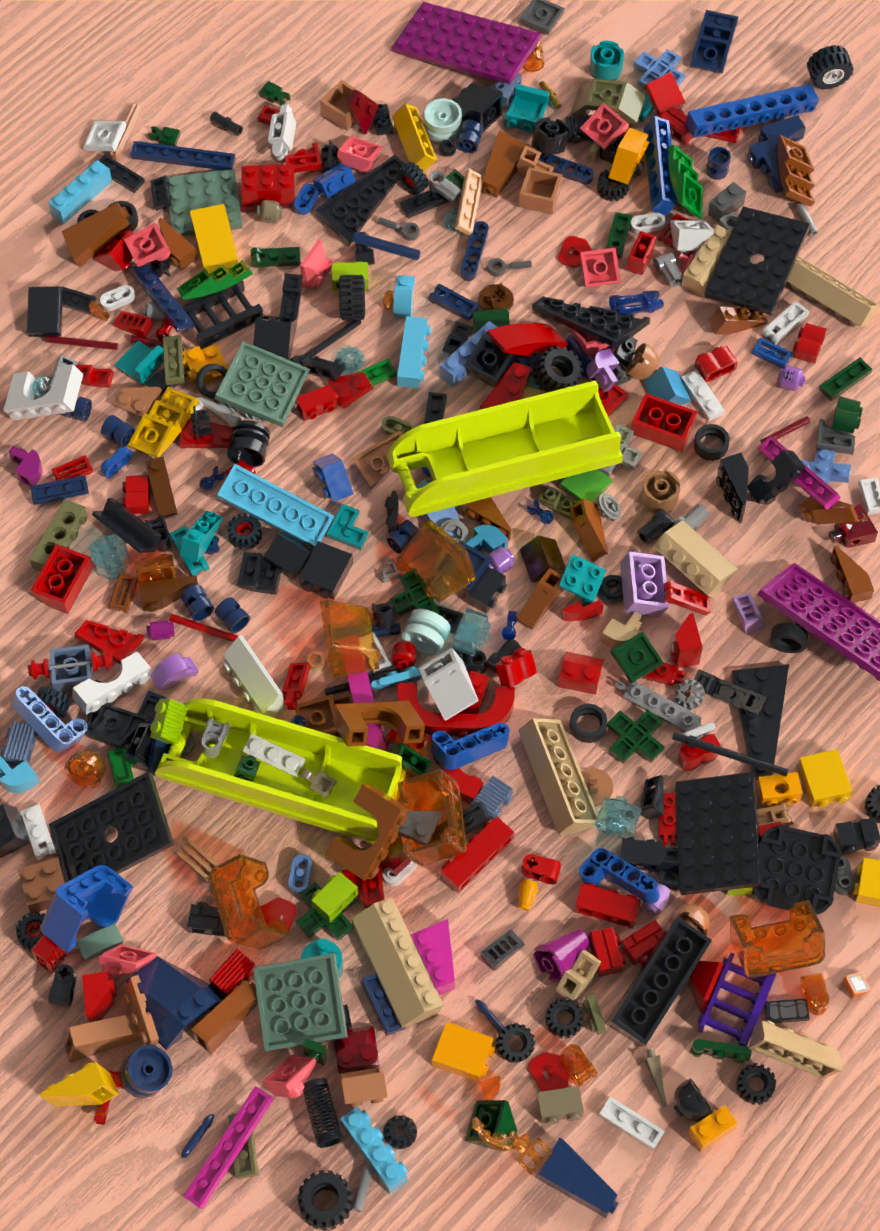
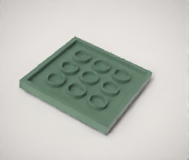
[168,169,243,236]
[215,341,310,427]
[253,953,348,1052]

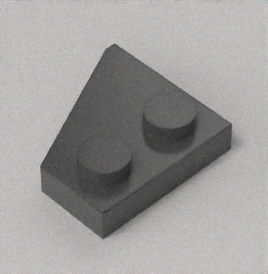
[816,419,855,455]
[397,811,443,847]

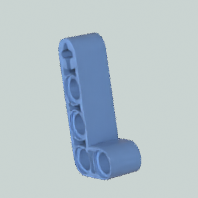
[11,686,87,753]

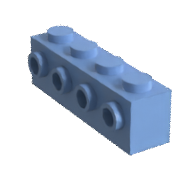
[440,321,498,387]

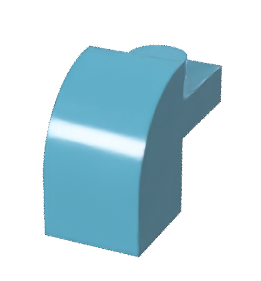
[393,275,415,318]
[0,756,40,793]

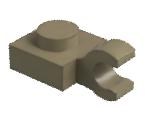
[301,769,337,799]

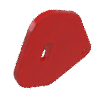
[558,236,592,268]
[255,898,296,941]
[529,1052,573,1092]

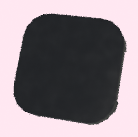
[752,825,841,915]

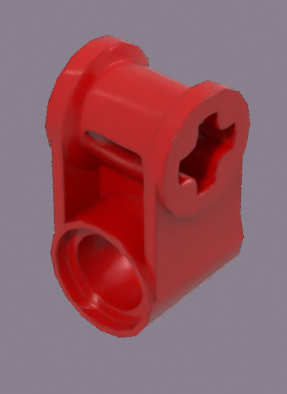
[521,854,562,885]

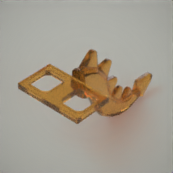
[472,1117,553,1175]

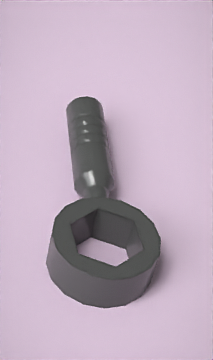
[378,217,419,241]
[488,258,532,277]

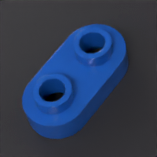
[294,184,319,215]
[101,447,133,478]

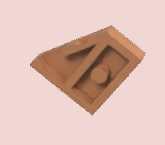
[113,387,162,419]

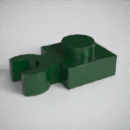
[259,81,291,106]
[148,126,181,146]

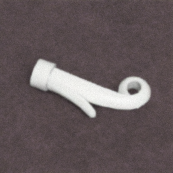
[195,397,244,427]

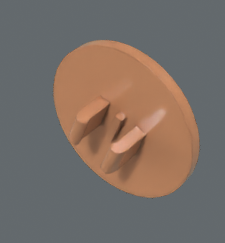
[581,768,613,806]

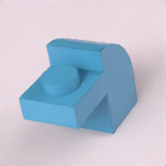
[465,525,508,553]

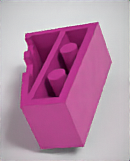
[411,919,455,995]

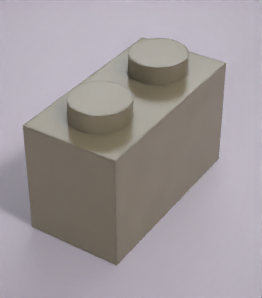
[537,1086,584,1125]

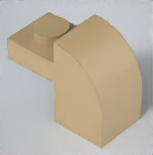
[601,611,642,648]
[556,950,601,1000]

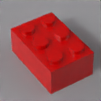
[241,164,295,206]
[631,393,697,452]

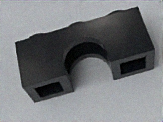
[747,450,806,505]

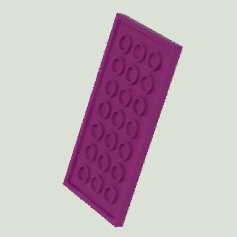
[392,2,541,85]
[757,562,880,681]

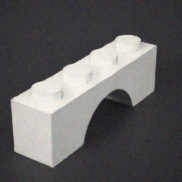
[72,652,151,715]

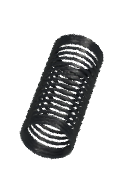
[302,1078,343,1148]

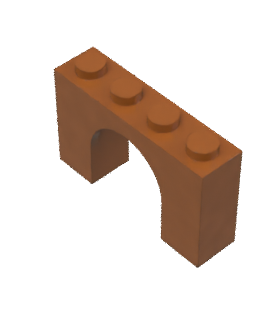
[332,701,425,747]
[325,784,409,880]

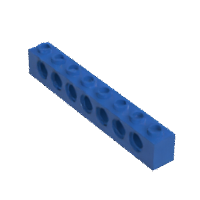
[685,84,819,138]

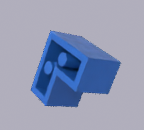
[312,453,354,502]

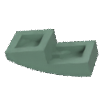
[76,924,124,961]

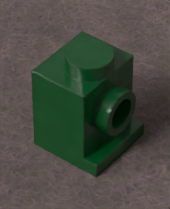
[234,755,261,782]

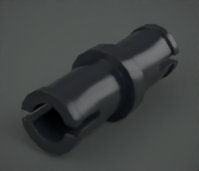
[210,111,243,136]

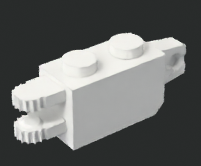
[268,104,296,163]

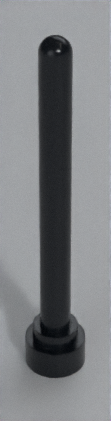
[290,320,362,366]

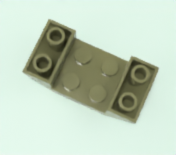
[571,78,646,124]

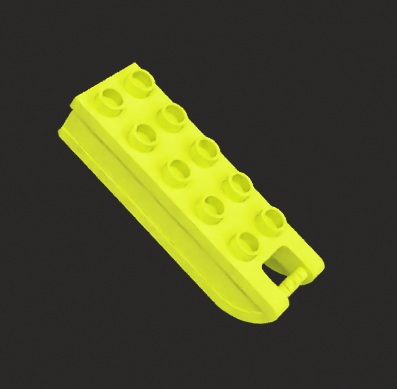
[386,381,623,517]
[155,698,406,844]

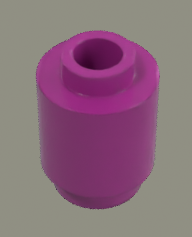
[146,620,175,641]

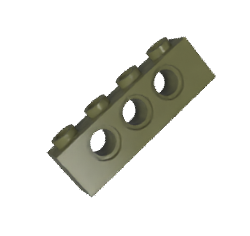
[29,499,88,571]

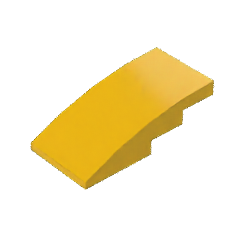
[190,204,239,274]
[128,387,199,458]

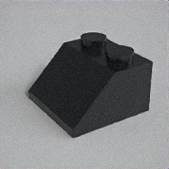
[465,335,514,388]

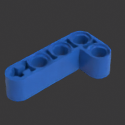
[431,723,510,770]
[579,848,660,904]

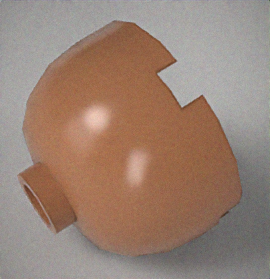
[625,343,659,380]
[668,904,711,936]

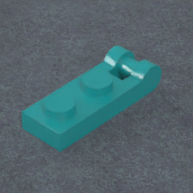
[169,526,210,576]

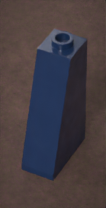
[538,1137,619,1218]

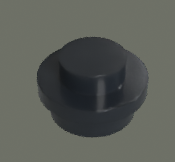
[439,140,456,157]

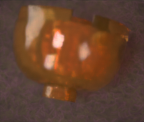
[65,749,106,788]

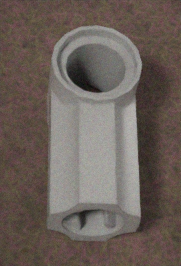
[429,170,462,203]
[653,252,683,287]
[672,504,709,531]

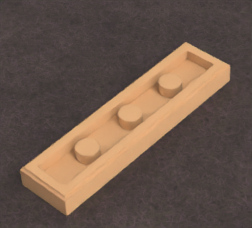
[455,169,483,235]

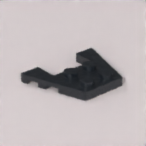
[85,680,159,749]

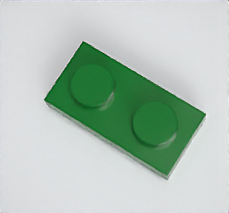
[356,359,397,386]

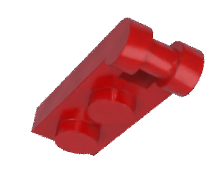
[664,582,710,616]

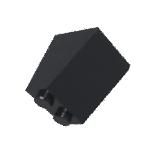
[451,83,503,134]
[253,315,297,360]

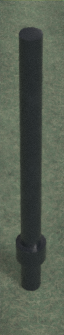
[672,732,788,777]

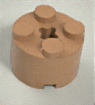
[641,470,680,513]

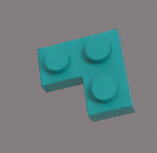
[327,504,369,550]

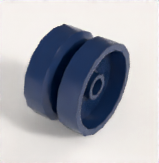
[119,1045,173,1098]

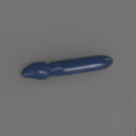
[475,1000,510,1039]
[181,1114,215,1158]

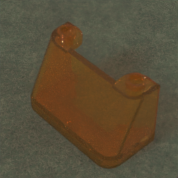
[396,520,476,602]
[320,600,382,678]

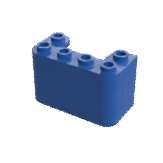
[40,865,133,952]

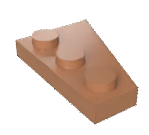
[352,430,403,490]
[123,975,159,1046]

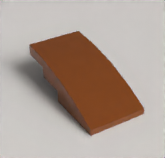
[778,135,815,207]
[295,690,382,737]

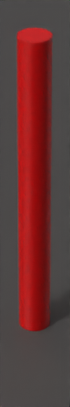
[169,614,238,642]

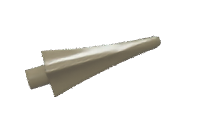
[645,1048,667,1107]

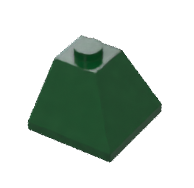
[465,1100,517,1151]

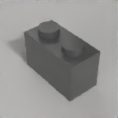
[708,182,746,223]

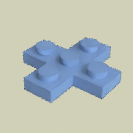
[634,49,686,89]
[801,449,851,485]

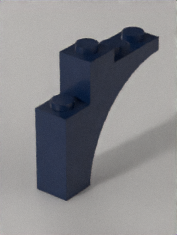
[747,115,806,193]

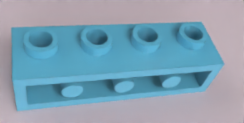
[48,160,112,224]
[397,316,431,388]
[340,1106,408,1194]

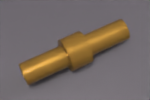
[539,81,562,109]

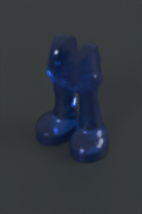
[609,290,664,315]

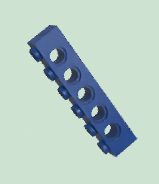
[644,116,677,215]

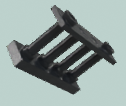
[182,280,263,349]

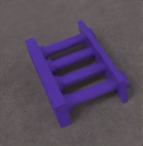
[697,952,777,1046]

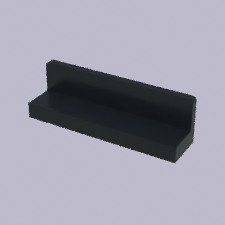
[92,498,162,553]

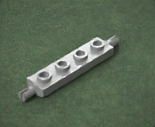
[614,680,710,735]

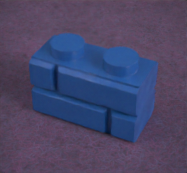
[313,163,356,198]

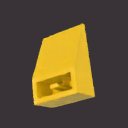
[39,1062,119,1107]

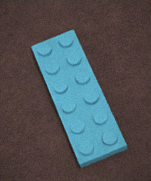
[217,464,334,548]

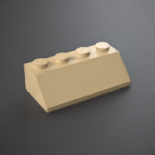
[681,225,732,302]
[653,520,738,598]
[748,1020,842,1079]

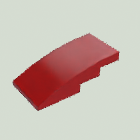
[486,323,568,357]

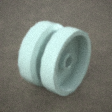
[424,98,462,143]
[401,609,450,655]

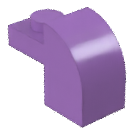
[586,349,619,392]
[150,654,199,690]

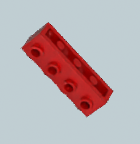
[441,816,515,894]

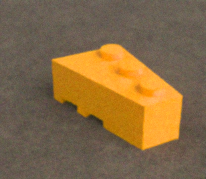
[608,128,649,185]

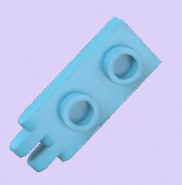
[371,666,422,690]

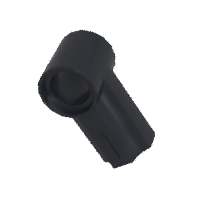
[355,232,375,265]
[637,509,675,544]
[486,638,522,675]

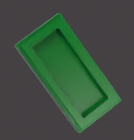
[107,746,134,788]

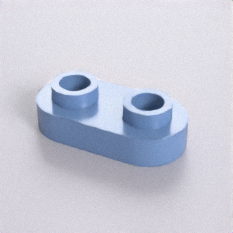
[288,854,313,895]

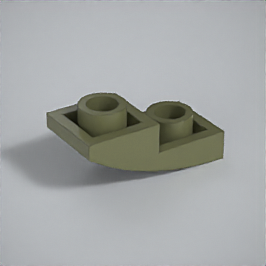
[538,485,578,520]

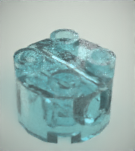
[90,534,130,579]
[595,796,642,839]

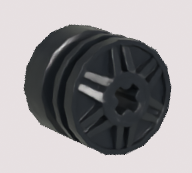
[227,420,270,467]

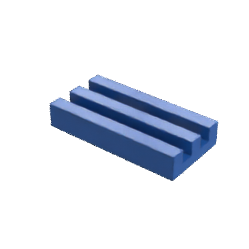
[752,338,793,369]

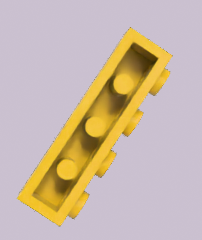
[392,103,437,173]

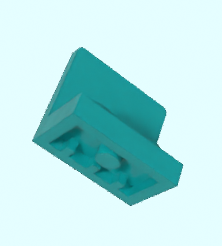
[115,341,164,385]
[559,554,607,607]

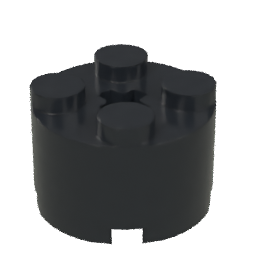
[531,117,569,157]

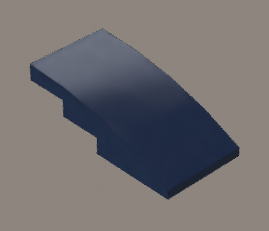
[690,10,738,74]

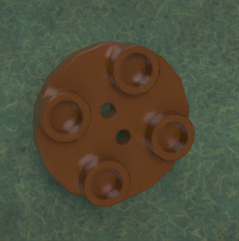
[478,283,514,311]

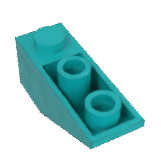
[180,511,223,562]

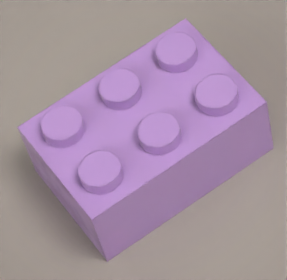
[620,552,669,617]

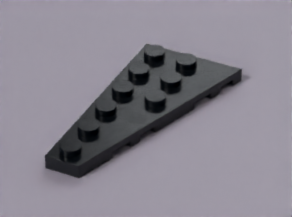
[315,155,405,246]
[532,296,650,348]
[731,664,789,780]

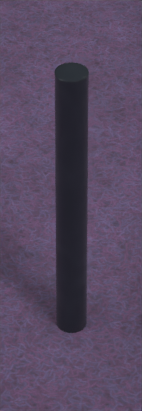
[324,668,400,696]

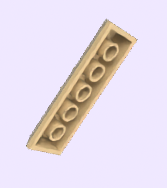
[787,255,880,327]
[518,718,601,835]
[351,898,443,1028]

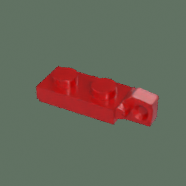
[282,662,311,710]

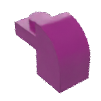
[9,446,43,487]

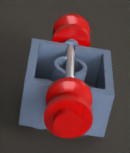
[28,645,113,694]

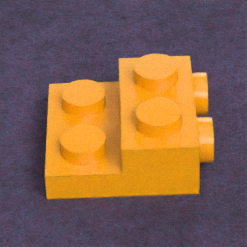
[183,344,228,385]

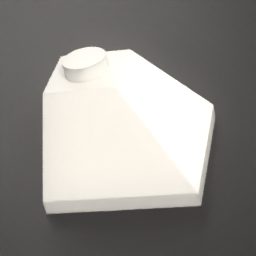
[670,220,714,253]

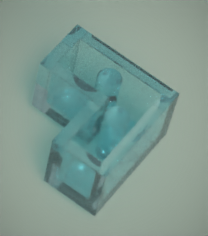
[453,608,491,656]

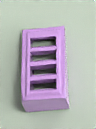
[732,593,763,634]

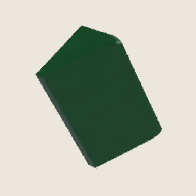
[473,309,510,333]

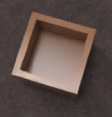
[320,80,368,130]
[519,167,562,215]
[18,857,66,914]
[341,1067,388,1107]

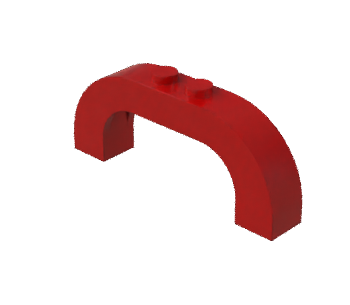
[397,683,515,738]

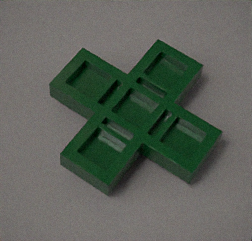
[390,569,450,617]
[607,709,665,764]
[296,882,357,941]

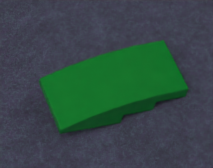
[668,145,703,218]
[176,260,253,300]

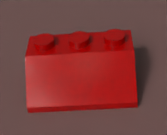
[30,544,94,614]

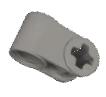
[201,717,230,758]

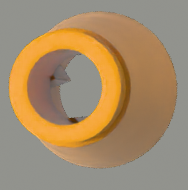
[518,879,539,911]

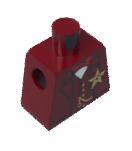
[829,504,878,548]

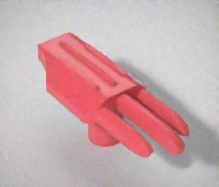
[677,249,697,275]

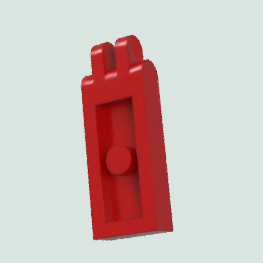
[642,663,686,686]
[658,793,677,845]

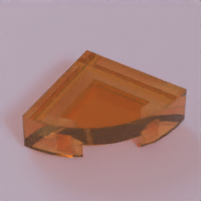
[89,301,110,321]
[480,1075,501,1100]

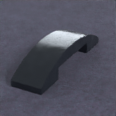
[279,273,303,337]
[694,669,766,715]

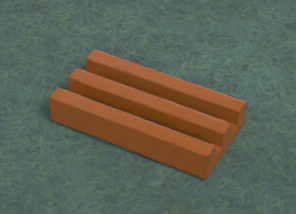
[108,574,139,613]

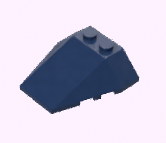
[126,956,225,1050]

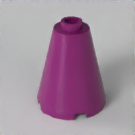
[533,929,590,982]

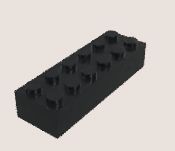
[606,917,712,1046]

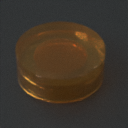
[383,290,394,309]

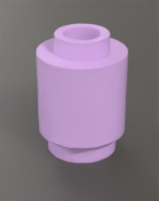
[643,884,670,915]

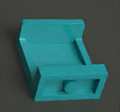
[504,84,550,133]

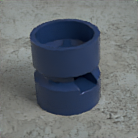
[456,120,483,153]
[706,147,731,180]
[59,397,92,422]
[101,415,136,448]
[386,520,422,555]
[180,585,214,621]
[214,597,250,633]

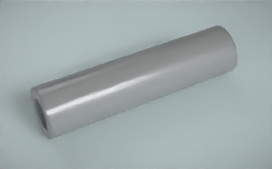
[796,204,818,236]
[352,1167,373,1212]

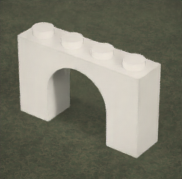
[3,364,83,420]

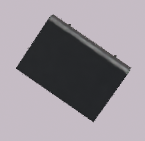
[27,286,64,337]

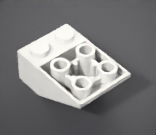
[419,648,479,721]

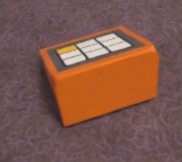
[843,972,871,999]

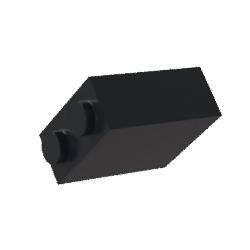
[299,541,353,600]

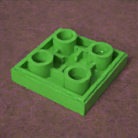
[560,469,612,503]

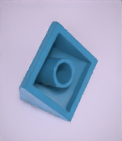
[644,366,691,405]

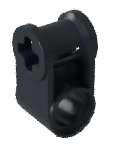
[145,515,172,552]
[371,600,395,630]
[454,649,486,674]
[48,964,77,1007]

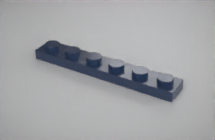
[130,141,236,170]
[131,264,194,332]

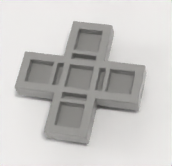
[598,424,643,476]

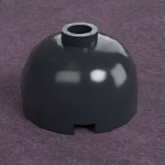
[673,1078,713,1122]

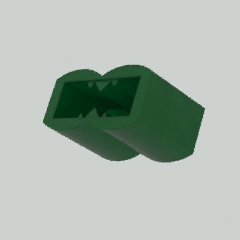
[832,396,863,434]

